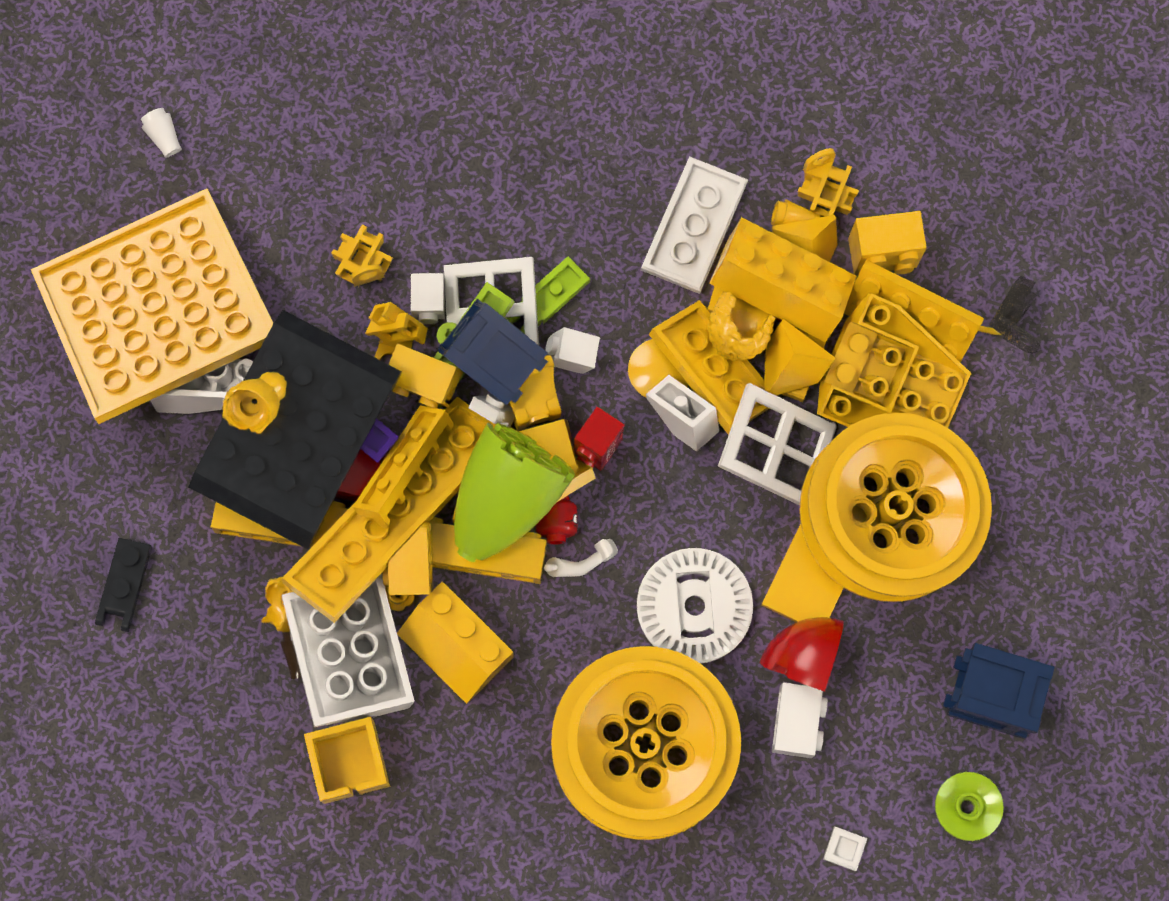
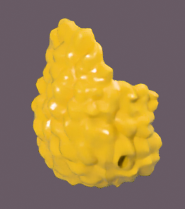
[707,291,776,361]

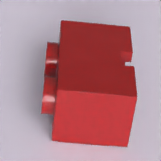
[574,407,624,471]

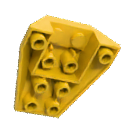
[817,293,971,428]

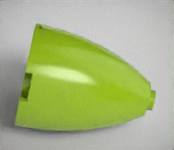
[454,423,575,562]

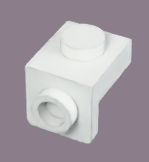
[468,393,515,427]

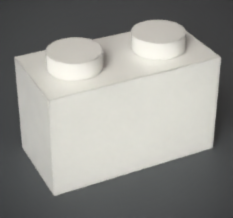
[772,682,828,758]

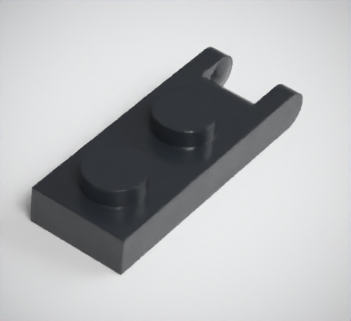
[95,538,152,632]

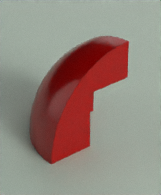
[759,617,844,692]

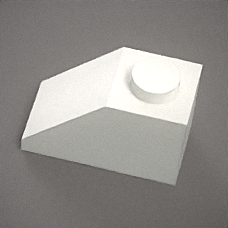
[646,375,719,451]

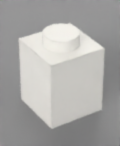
[411,273,445,324]
[546,327,600,374]

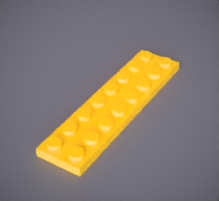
[282,397,496,623]

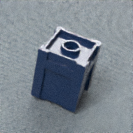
[437,299,548,405]
[943,643,1055,739]

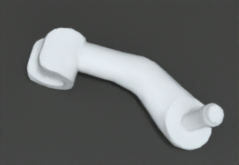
[544,539,618,577]

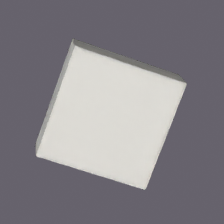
[823,827,867,871]

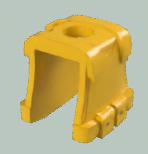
[507,355,561,431]

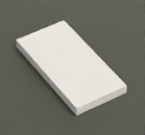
[641,156,748,294]

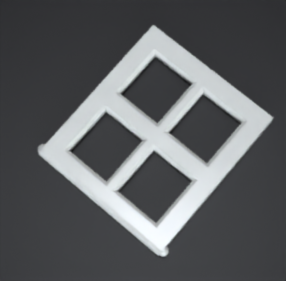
[444,257,539,345]
[718,383,837,505]

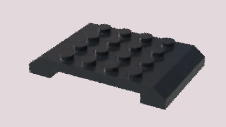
[188,310,402,550]

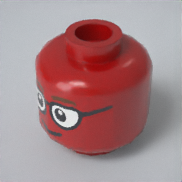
[535,496,578,545]

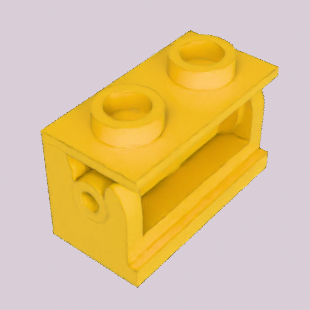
[388,343,463,408]

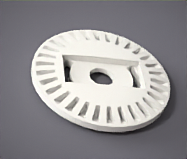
[637,548,753,664]

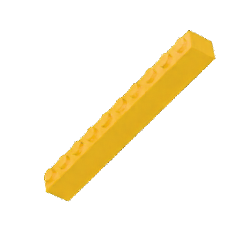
[211,501,547,584]

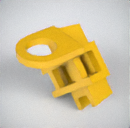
[798,148,859,217]
[331,225,393,287]
[365,302,428,360]

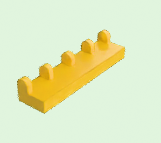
[353,405,454,528]

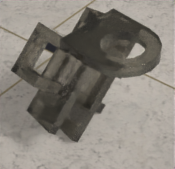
[989,276,1040,354]

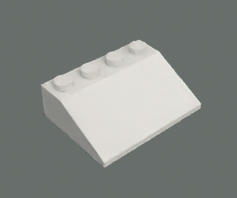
[281,574,414,727]

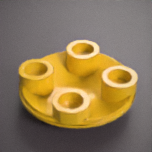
[628,339,688,398]

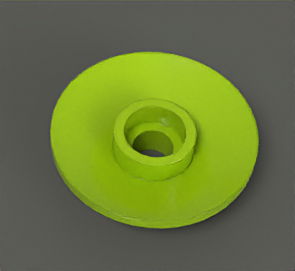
[935,772,1004,841]

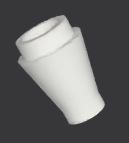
[141,108,182,158]

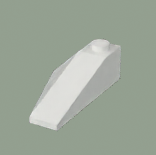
[150,358,253,414]

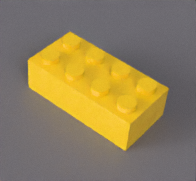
[709,217,857,342]

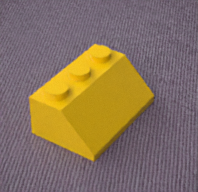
[397,581,514,704]

